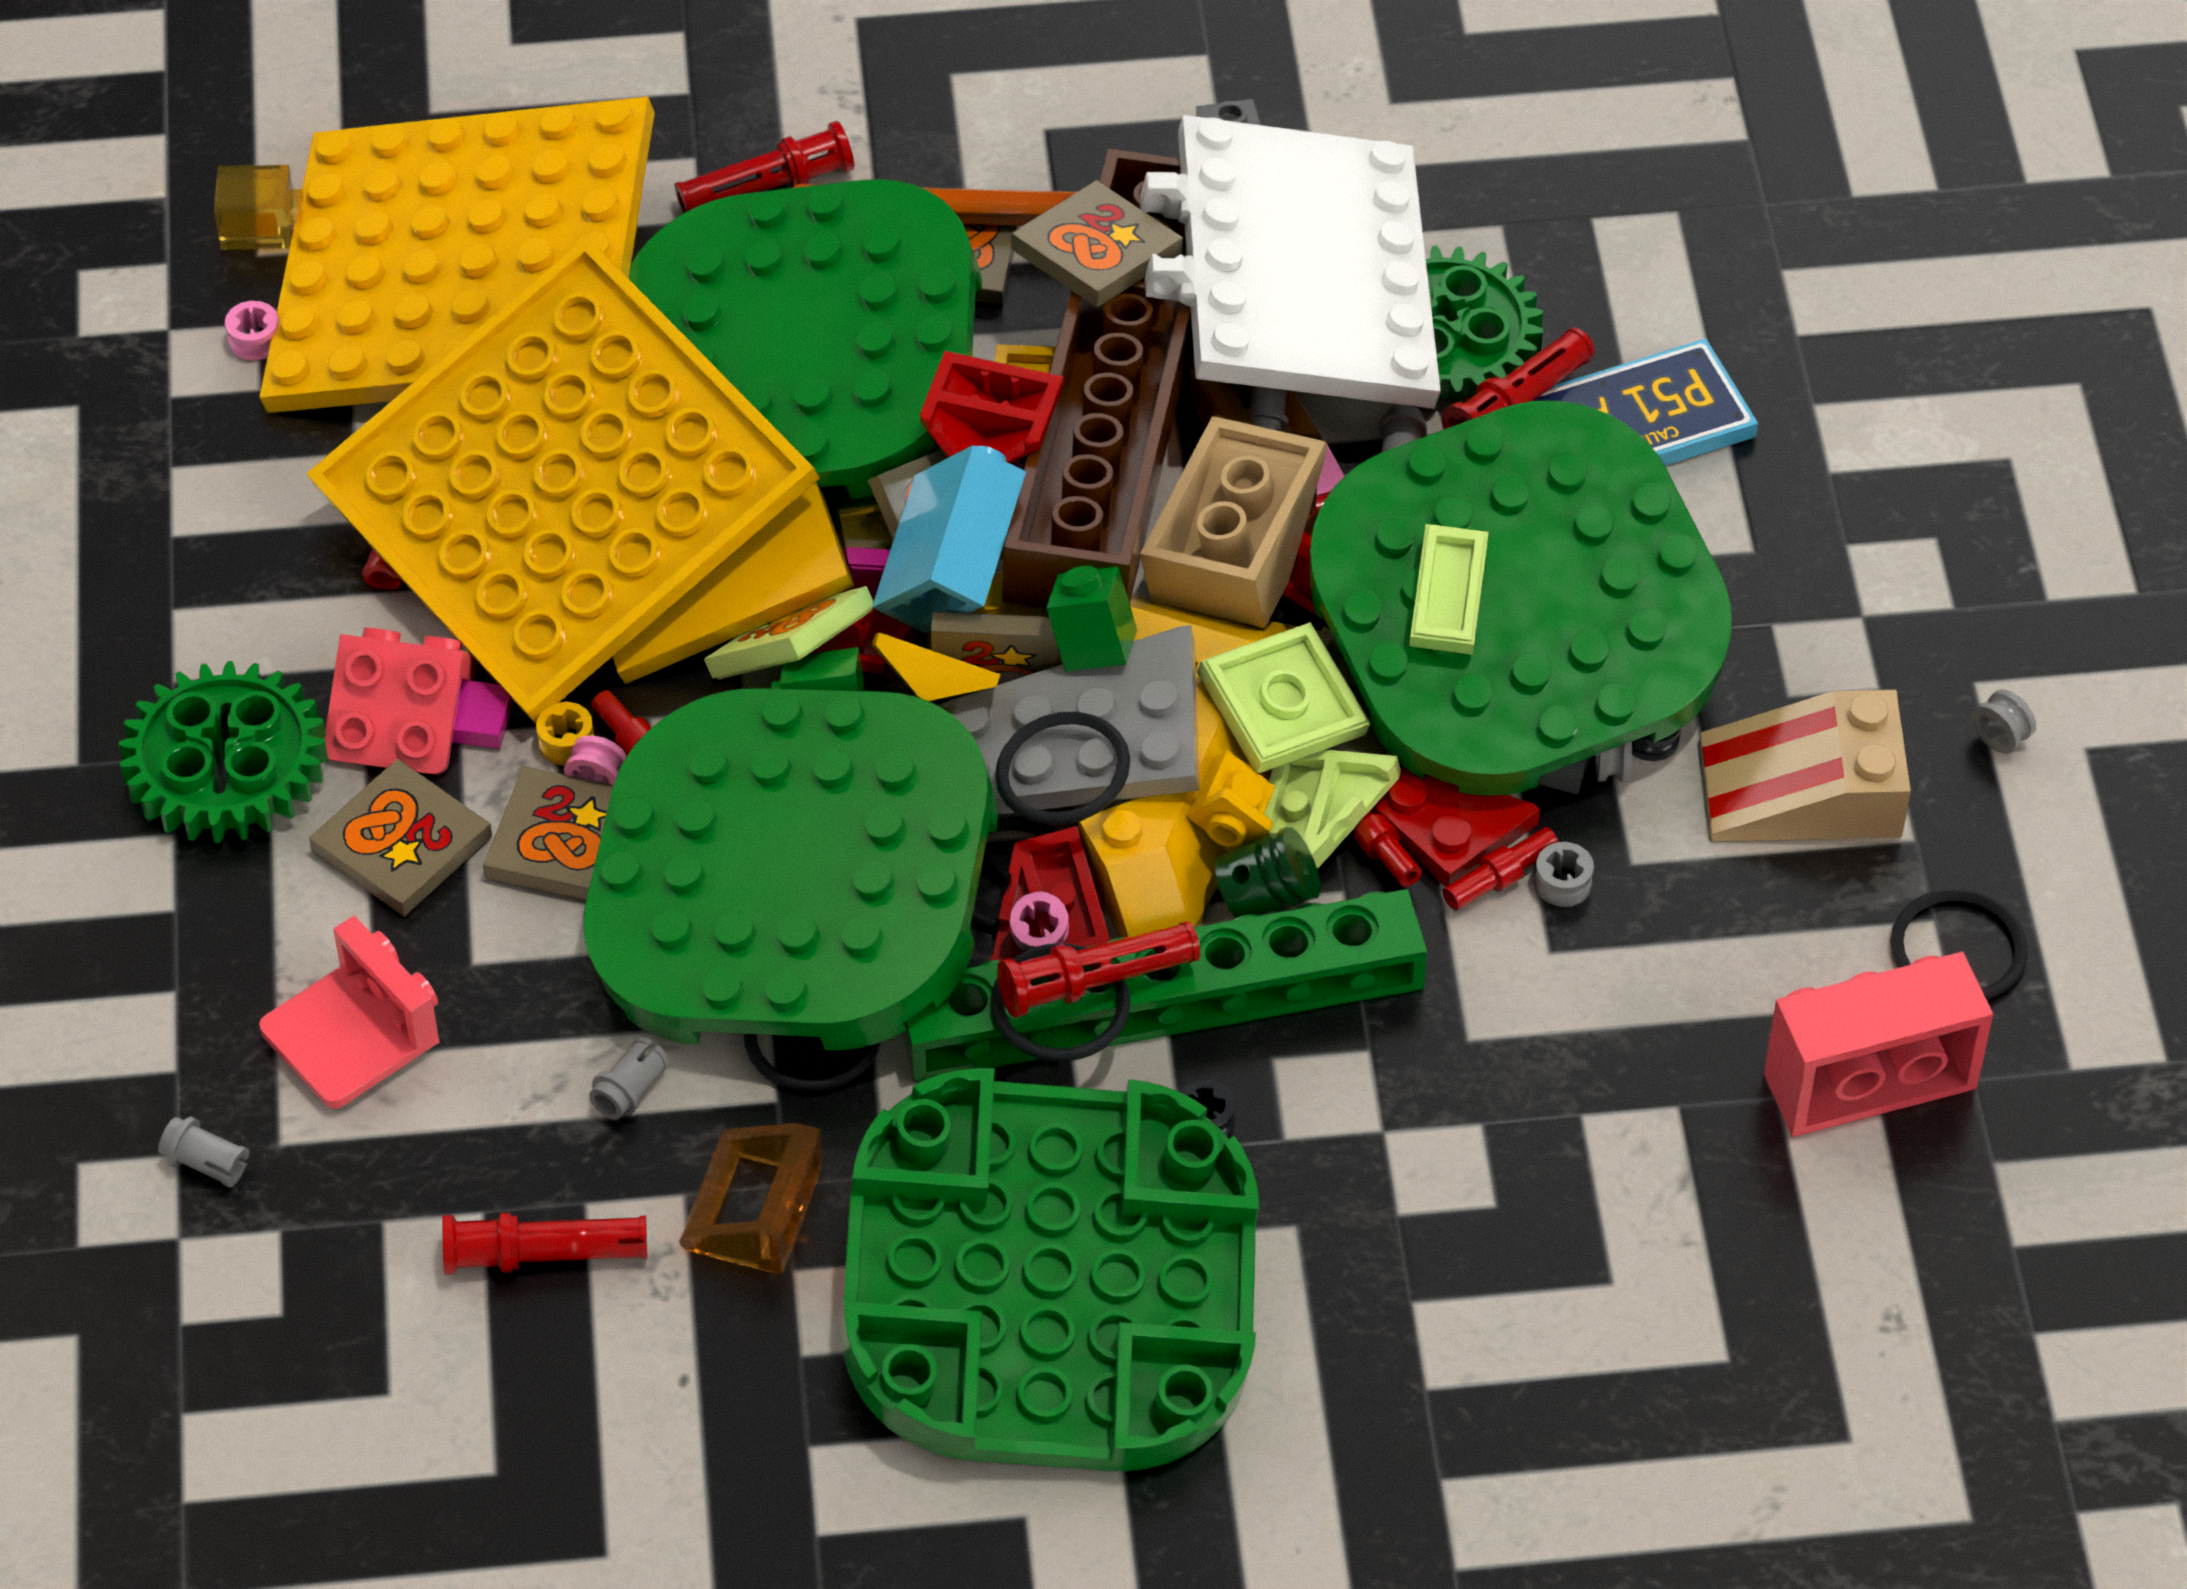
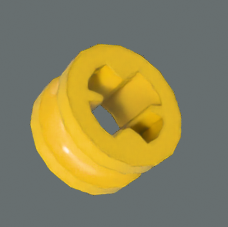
[536,702,594,766]

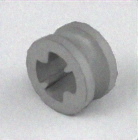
[1972,689,2036,754]
[1595,741,1632,782]
[1534,842,1594,907]

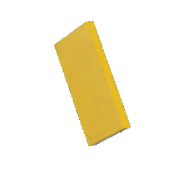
[613,482,854,684]

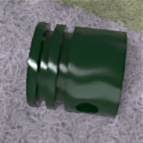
[1215,827,1321,919]

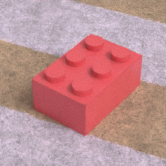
[1764,951,1993,1137]

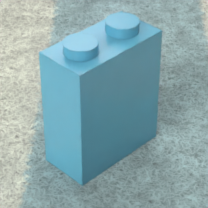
[872,445,1026,634]

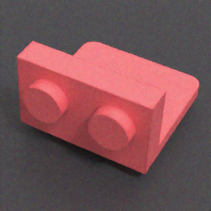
[324,627,478,775]
[259,915,439,1109]

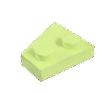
[1264,749,1401,869]

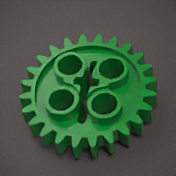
[1426,246,1543,410]
[118,661,328,843]

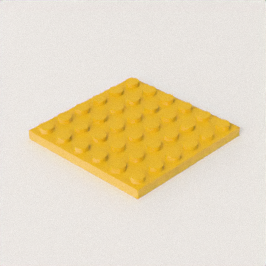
[259,96,655,413]
[306,236,819,723]

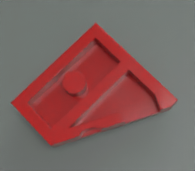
[1371,767,1540,887]
[990,826,1110,961]

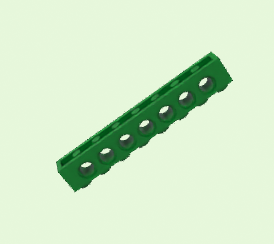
[902,889,1427,1082]

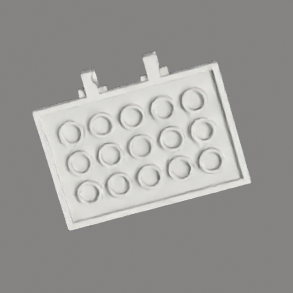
[1139,115,1441,409]

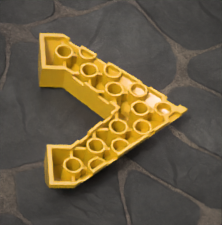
[971,569,1320,937]

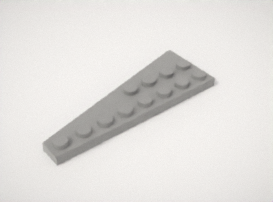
[937,625,1200,814]

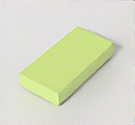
[1409,524,1489,655]

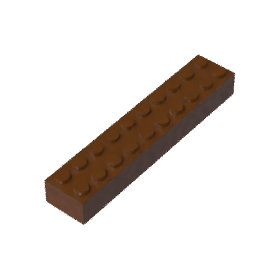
[1002,148,1193,609]

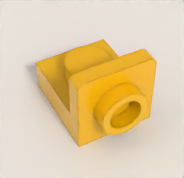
[1187,750,1276,850]

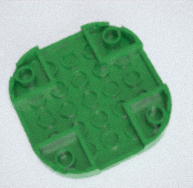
[629,179,982,499]
[1309,400,1732,796]
[584,688,998,1050]
[841,1068,1259,1471]

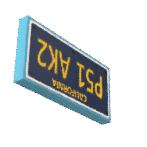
[1534,338,1758,466]

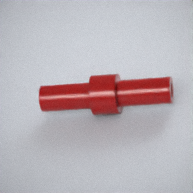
[591,690,652,756]
[1354,810,1422,887]
[1443,827,1558,911]

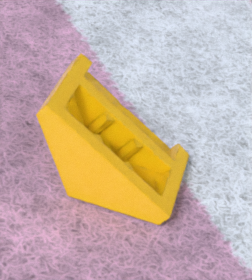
[872,633,1001,701]

